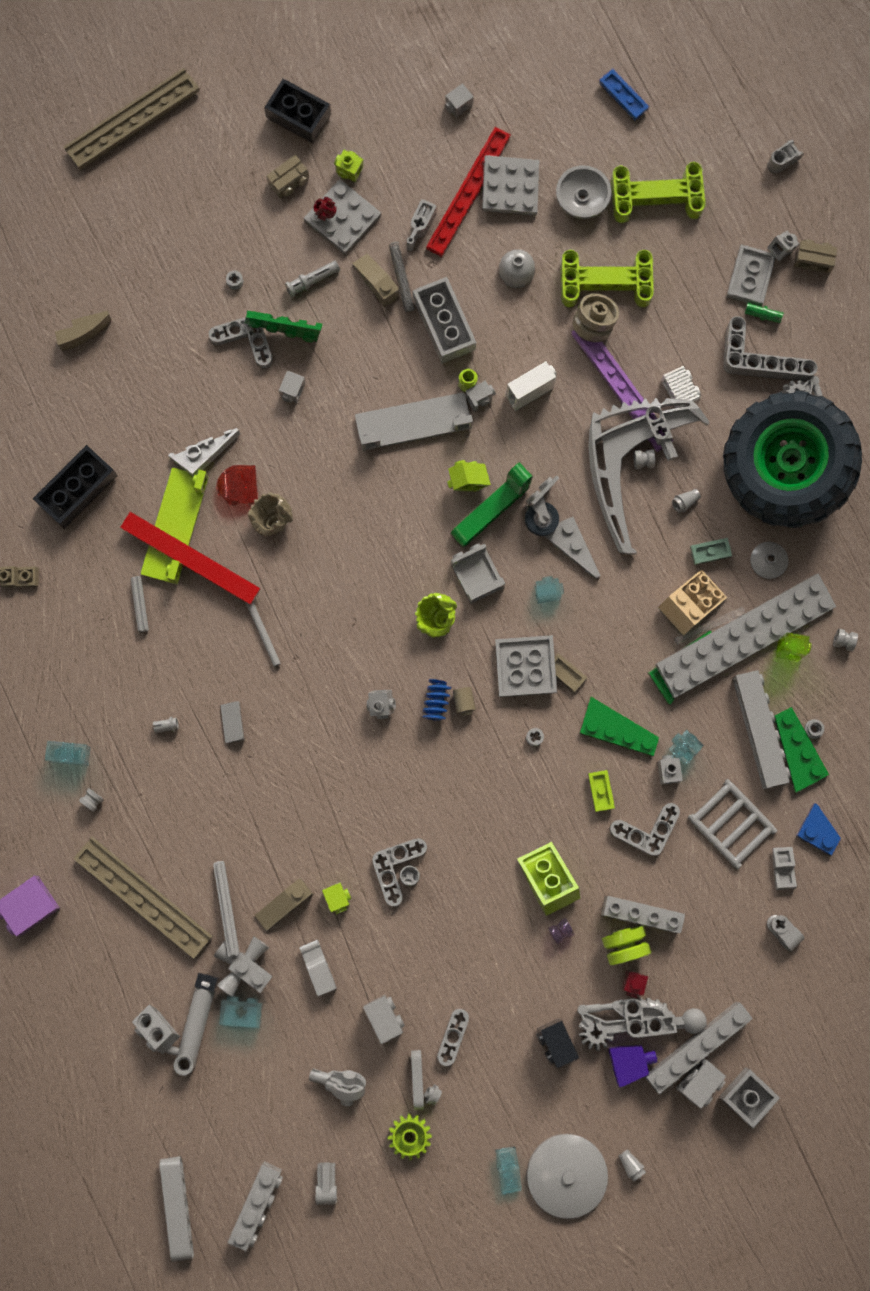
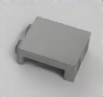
[450,544,505,604]

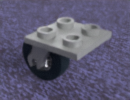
[524,476,559,536]

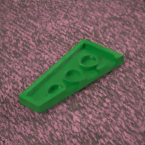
[245,310,323,343]

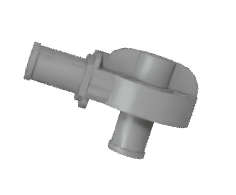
[309,1068,366,1106]

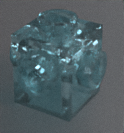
[669,730,704,765]

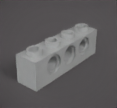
[601,896,685,934]

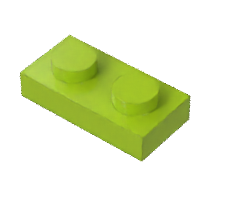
[588,770,615,812]

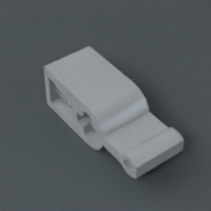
[407,199,437,251]
[299,940,337,996]

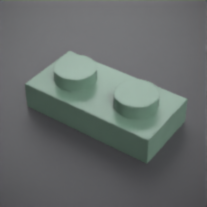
[690,538,732,565]

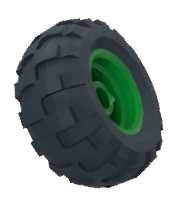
[723,391,862,528]

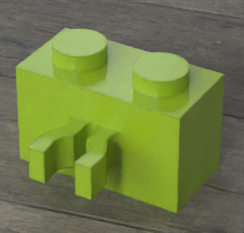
[447,460,491,492]

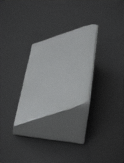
[221,701,245,743]

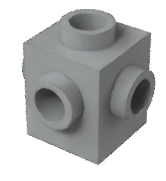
[367,689,396,719]

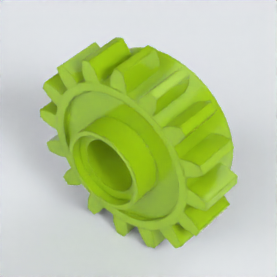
[388,1113,432,1160]

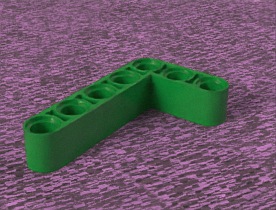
[450,462,533,548]

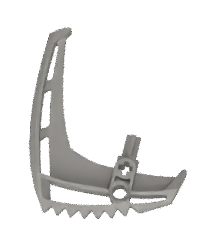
[588,398,709,555]

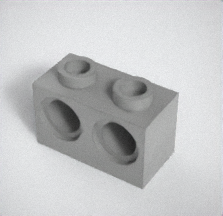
[132,1005,180,1054]

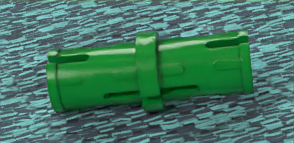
[745,303,784,324]

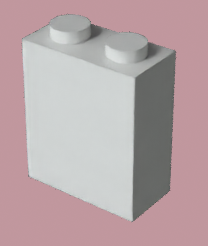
[505,362,557,411]

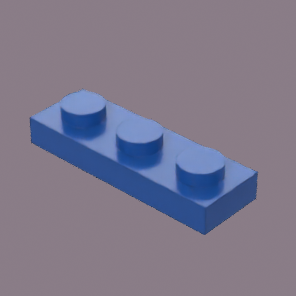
[599,69,649,121]

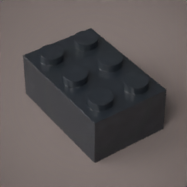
[264,78,331,143]

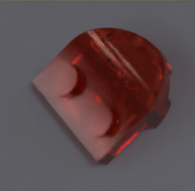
[216,465,258,506]

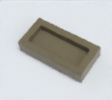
[554,653,587,693]

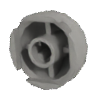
[499,249,535,288]

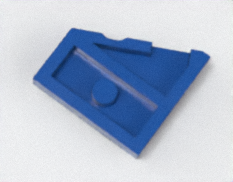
[796,803,841,856]

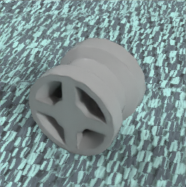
[79,788,104,812]

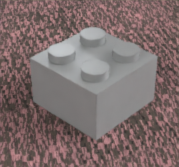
[363,995,405,1044]
[676,1059,726,1108]
[719,1068,780,1128]

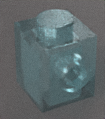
[534,576,564,604]

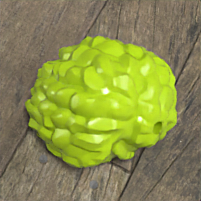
[415,593,457,638]

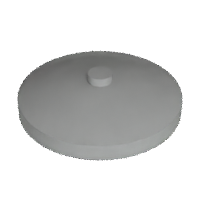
[527,1134,608,1218]

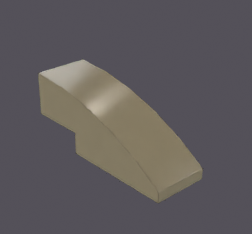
[55,311,112,351]

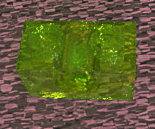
[776,632,812,661]

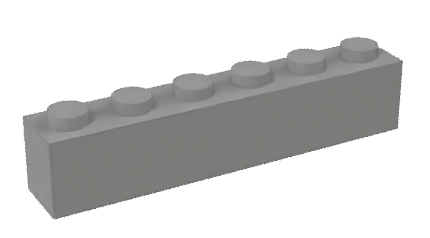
[732,670,791,789]
[645,1002,753,1094]

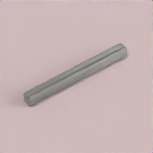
[213,861,240,958]

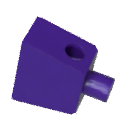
[608,1045,658,1087]

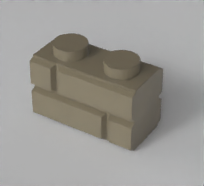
[266,155,309,198]
[794,239,837,273]

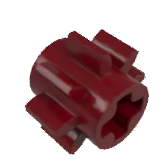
[313,196,337,221]

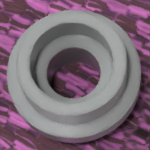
[805,719,824,739]
[424,1085,442,1105]

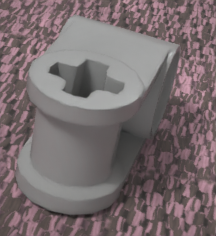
[767,140,804,173]
[767,915,805,952]

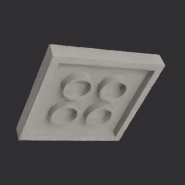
[482,155,539,215]
[304,179,381,255]
[495,635,557,697]

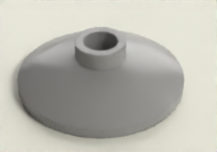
[750,542,788,579]

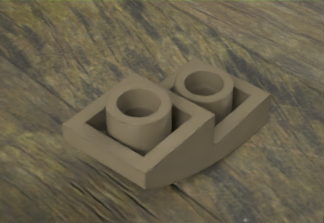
[0,566,39,587]

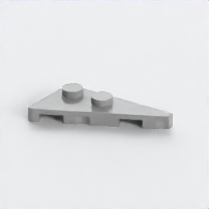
[168,428,241,477]
[543,517,600,579]

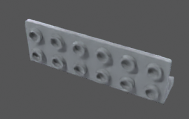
[355,393,473,451]

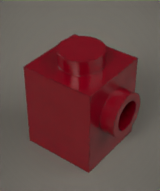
[621,970,649,998]

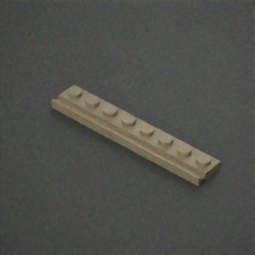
[64,68,200,170]
[73,837,213,959]

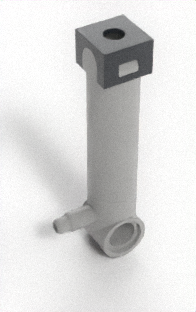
[165,972,220,1075]

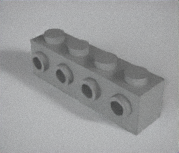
[228,1161,283,1251]

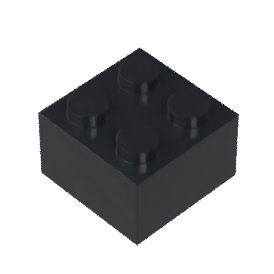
[536,1018,579,1068]

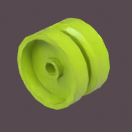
[601,926,651,966]

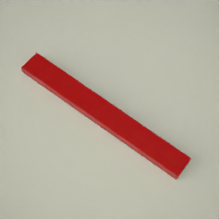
[426,127,511,257]
[120,512,261,605]

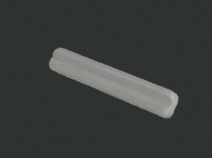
[131,576,149,632]

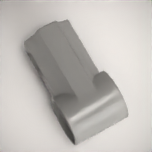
[316,1162,337,1205]

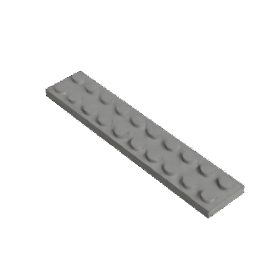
[655,573,836,698]

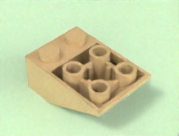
[658,570,727,636]

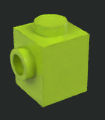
[322,883,352,915]

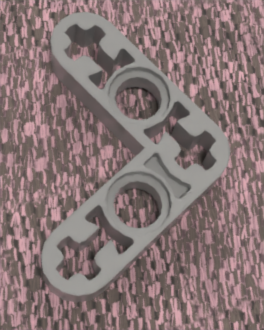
[209,317,272,368]
[609,803,680,856]
[372,838,427,906]

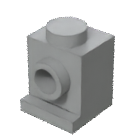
[767,230,799,261]
[465,380,496,412]

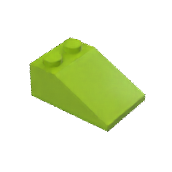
[517,842,581,916]

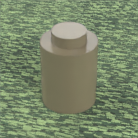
[453,687,476,717]

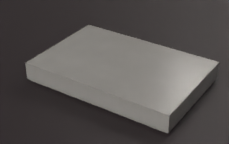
[726,244,775,307]

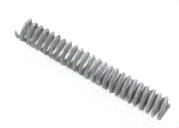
[389,242,415,312]

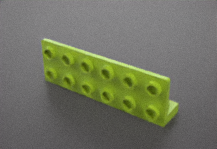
[141,468,209,585]

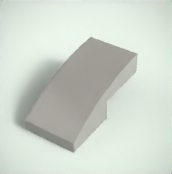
[772,847,797,890]

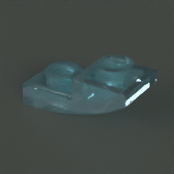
[495,1146,522,1195]

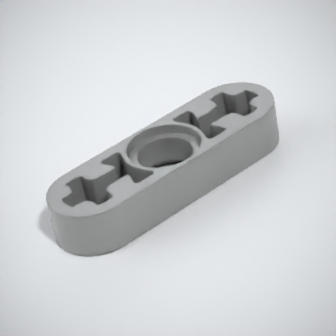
[437,1009,469,1066]
[411,1050,424,1110]

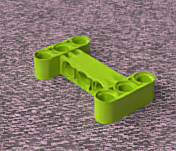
[611,162,705,223]
[561,250,654,307]

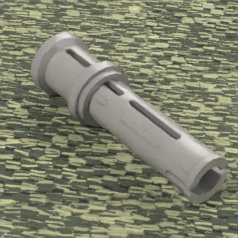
[285,260,340,298]

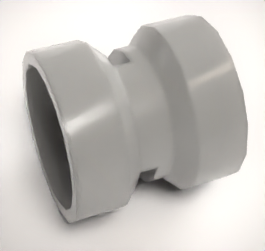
[633,449,655,469]
[833,628,858,652]
[400,866,420,886]

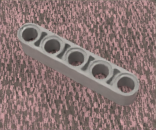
[160,1156,194,1262]

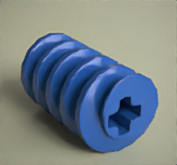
[422,679,452,721]

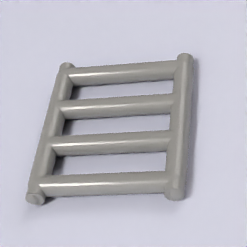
[688,779,778,870]

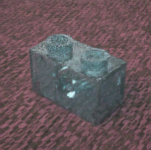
[45,741,91,766]
[219,996,263,1028]

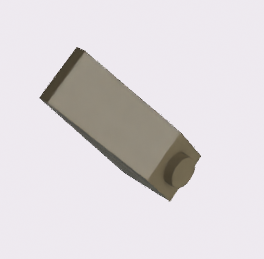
[352,254,399,307]
[255,878,313,931]

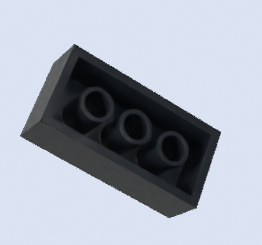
[32,445,118,529]

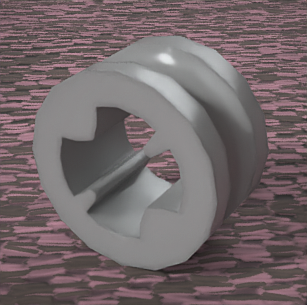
[226,271,244,290]
[526,728,544,746]

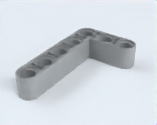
[723,316,818,381]

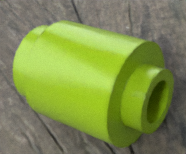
[458,369,478,392]

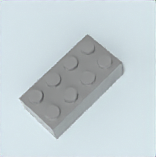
[413,277,477,364]

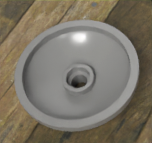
[556,165,611,219]

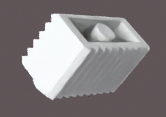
[661,366,701,408]

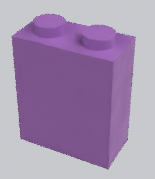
[0,876,60,936]

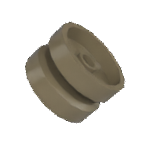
[572,294,619,342]

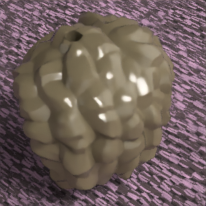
[248,492,293,537]

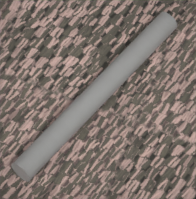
[245,602,281,667]

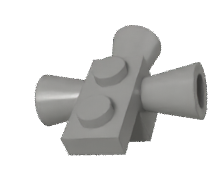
[214,936,273,997]

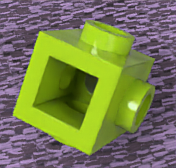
[334,150,364,182]

